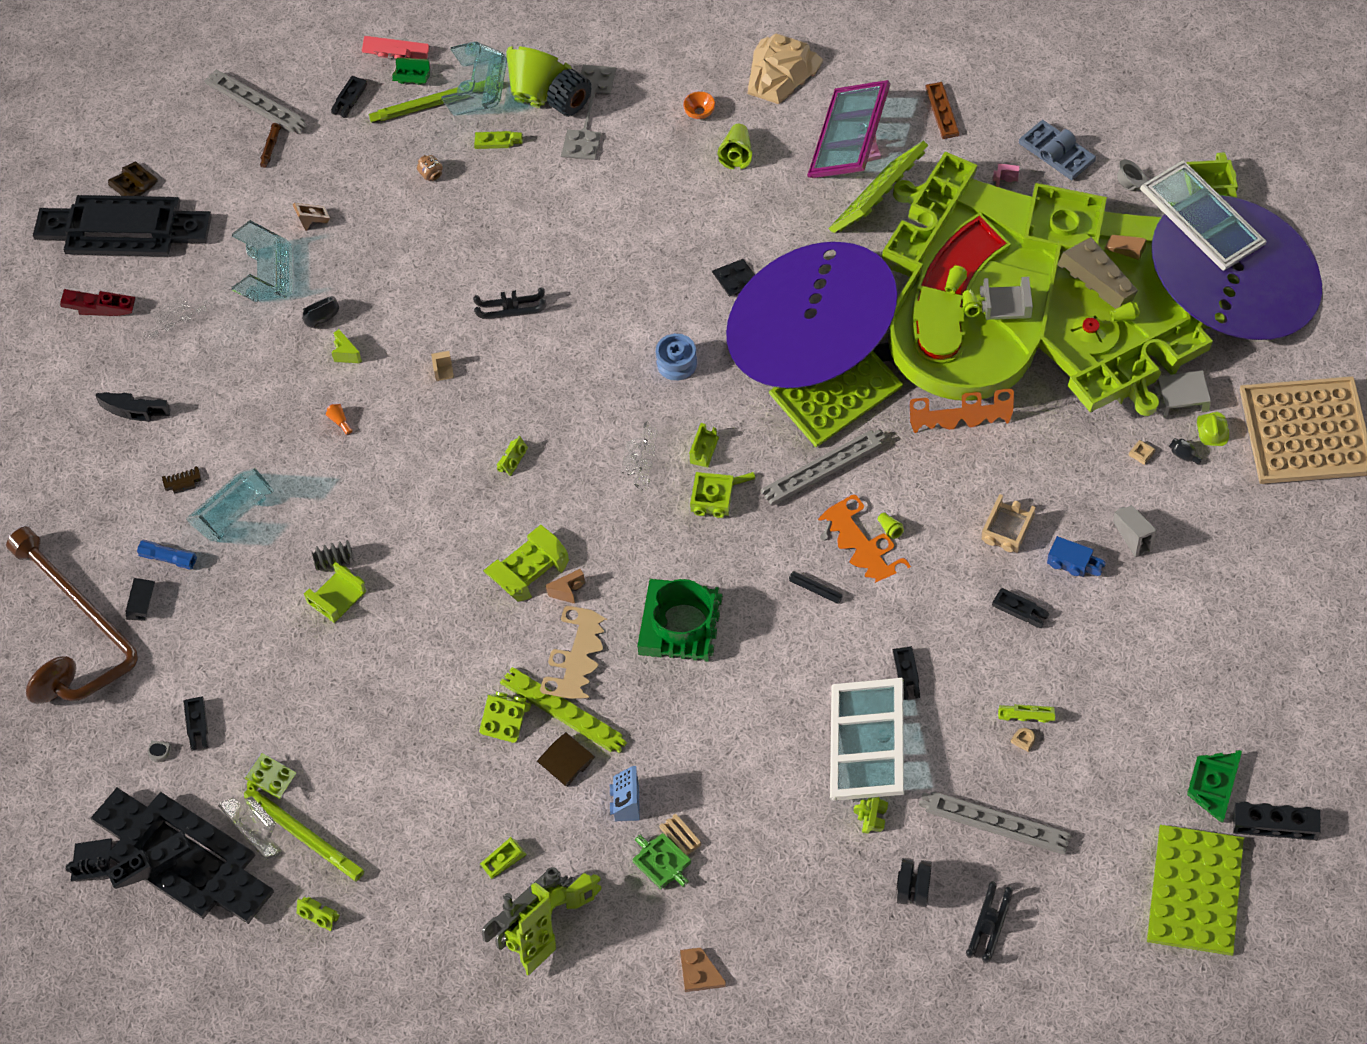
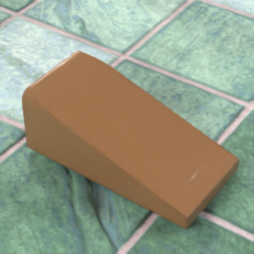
[1105,235,1147,260]

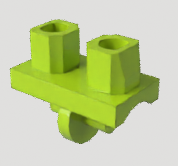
[853,797,889,834]

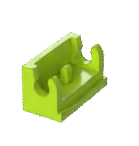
[689,423,719,468]

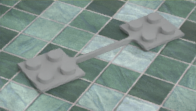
[561,64,616,160]

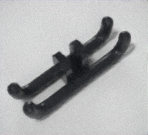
[473,287,546,319]
[966,881,1013,964]

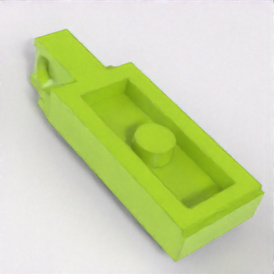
[474,131,523,149]
[998,704,1055,723]

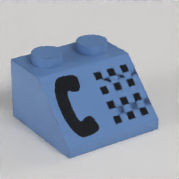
[610,766,640,822]

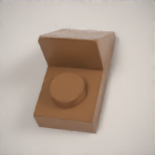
[293,203,330,231]
[546,569,585,603]

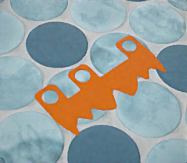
[910,389,1014,433]
[818,494,911,583]

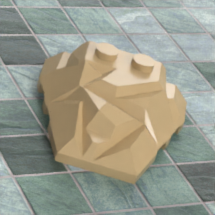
[748,33,823,104]

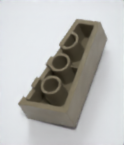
[1057,237,1138,309]

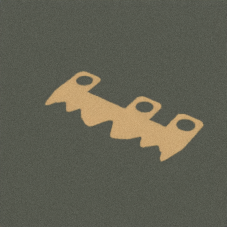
[540,606,608,699]

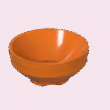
[683,91,715,119]

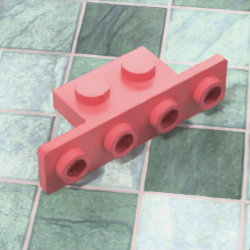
[362,36,429,59]

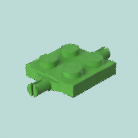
[632,833,691,890]

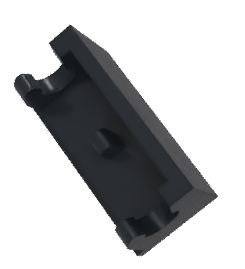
[125,578,155,621]

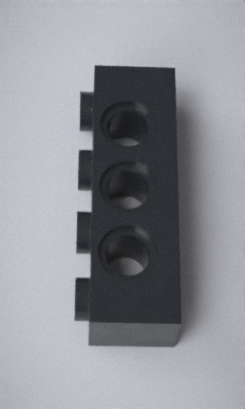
[1233,801,1321,841]

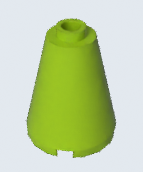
[717,123,752,170]

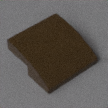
[108,161,158,196]
[537,732,595,787]

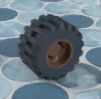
[547,68,592,117]

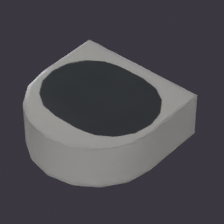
[148,740,172,762]

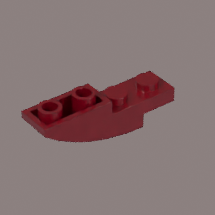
[60,289,136,316]

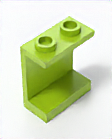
[304,562,366,623]

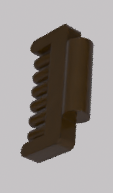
[162,466,202,493]

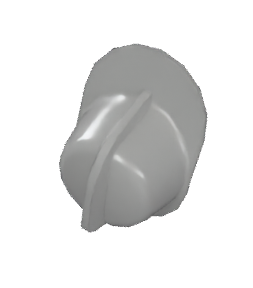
[1117,159,1149,190]

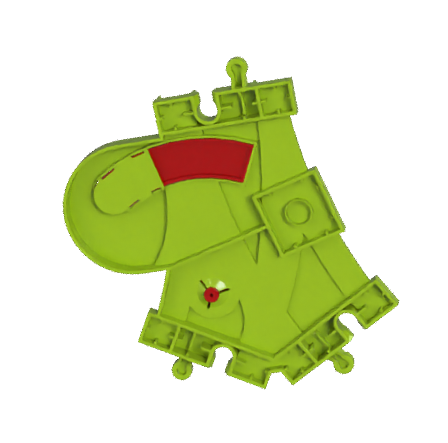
[882,151,1240,416]

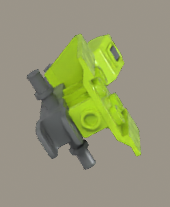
[482,867,602,976]

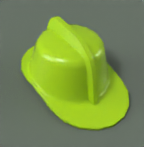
[1197,411,1229,446]

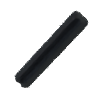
[789,571,843,604]

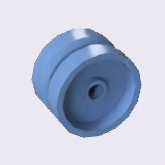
[655,333,697,381]

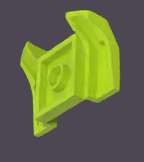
[483,525,569,602]

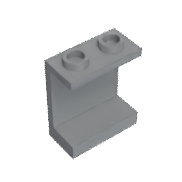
[980,277,1033,320]
[1154,370,1211,417]

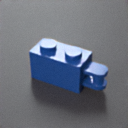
[1047,536,1106,577]

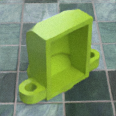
[1183,152,1238,198]

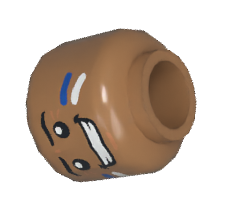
[417,155,443,181]

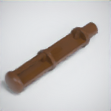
[260,123,281,168]

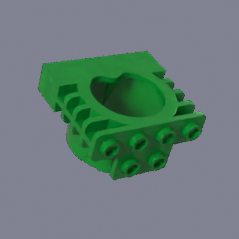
[637,579,723,662]

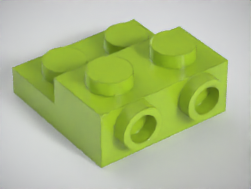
[690,472,734,518]

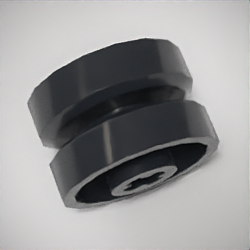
[896,857,932,908]

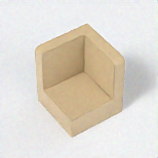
[431,351,454,381]

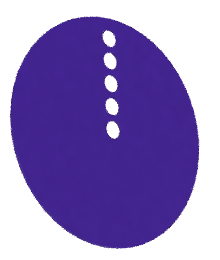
[1152,195,1322,340]
[726,242,897,388]

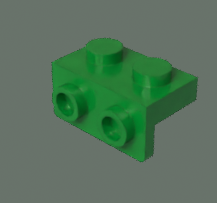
[392,58,430,85]

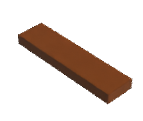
[925,82,960,140]

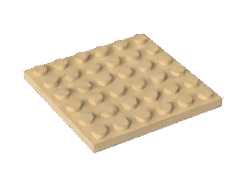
[1239,376,1367,484]

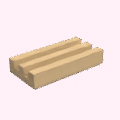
[660,813,701,856]

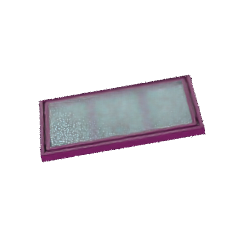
[807,80,891,178]

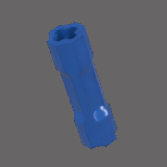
[137,539,197,570]

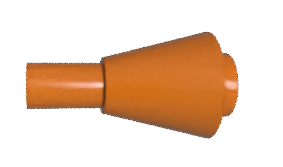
[325,404,352,435]

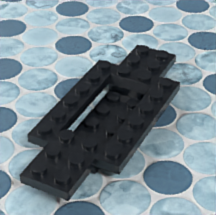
[33,195,212,257]
[91,787,274,924]

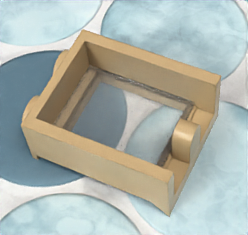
[982,494,1036,553]

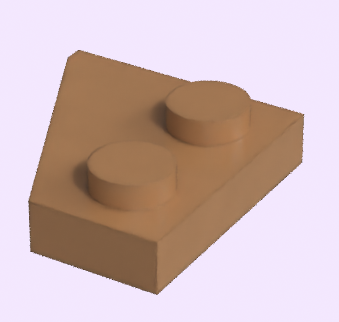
[680,947,726,992]

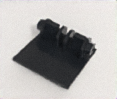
[65,838,113,882]

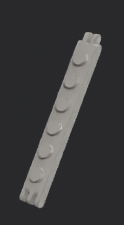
[204,69,307,133]
[761,429,887,506]
[919,792,1071,854]

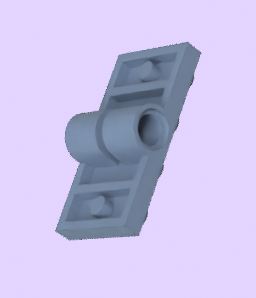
[1019,119,1096,181]

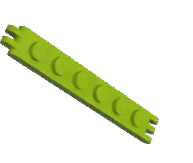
[500,667,627,753]

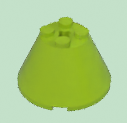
[506,46,572,108]

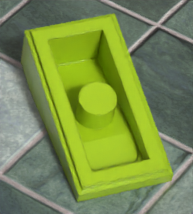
[480,837,527,879]

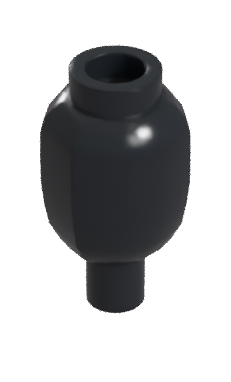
[1169,438,1202,465]

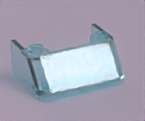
[441,42,507,116]
[232,220,292,302]
[186,468,274,542]

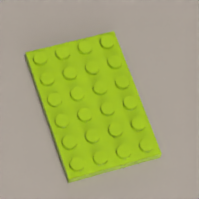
[828,140,928,233]
[769,351,903,448]
[1147,825,1244,956]

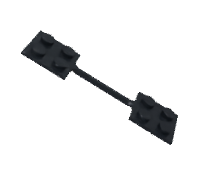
[712,259,755,297]

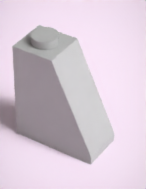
[1113,505,1156,557]

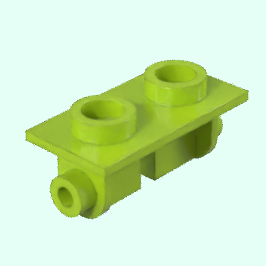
[496,436,528,476]
[296,897,340,931]

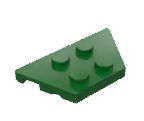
[1187,750,1242,823]

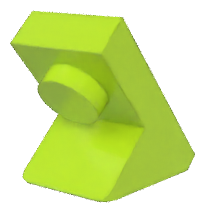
[331,329,362,364]

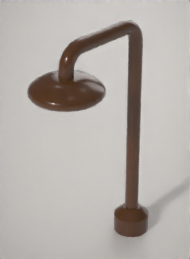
[6,526,138,704]

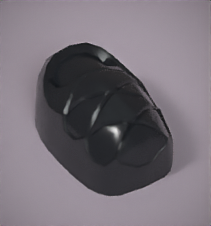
[302,296,339,328]

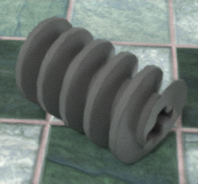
[312,540,354,571]

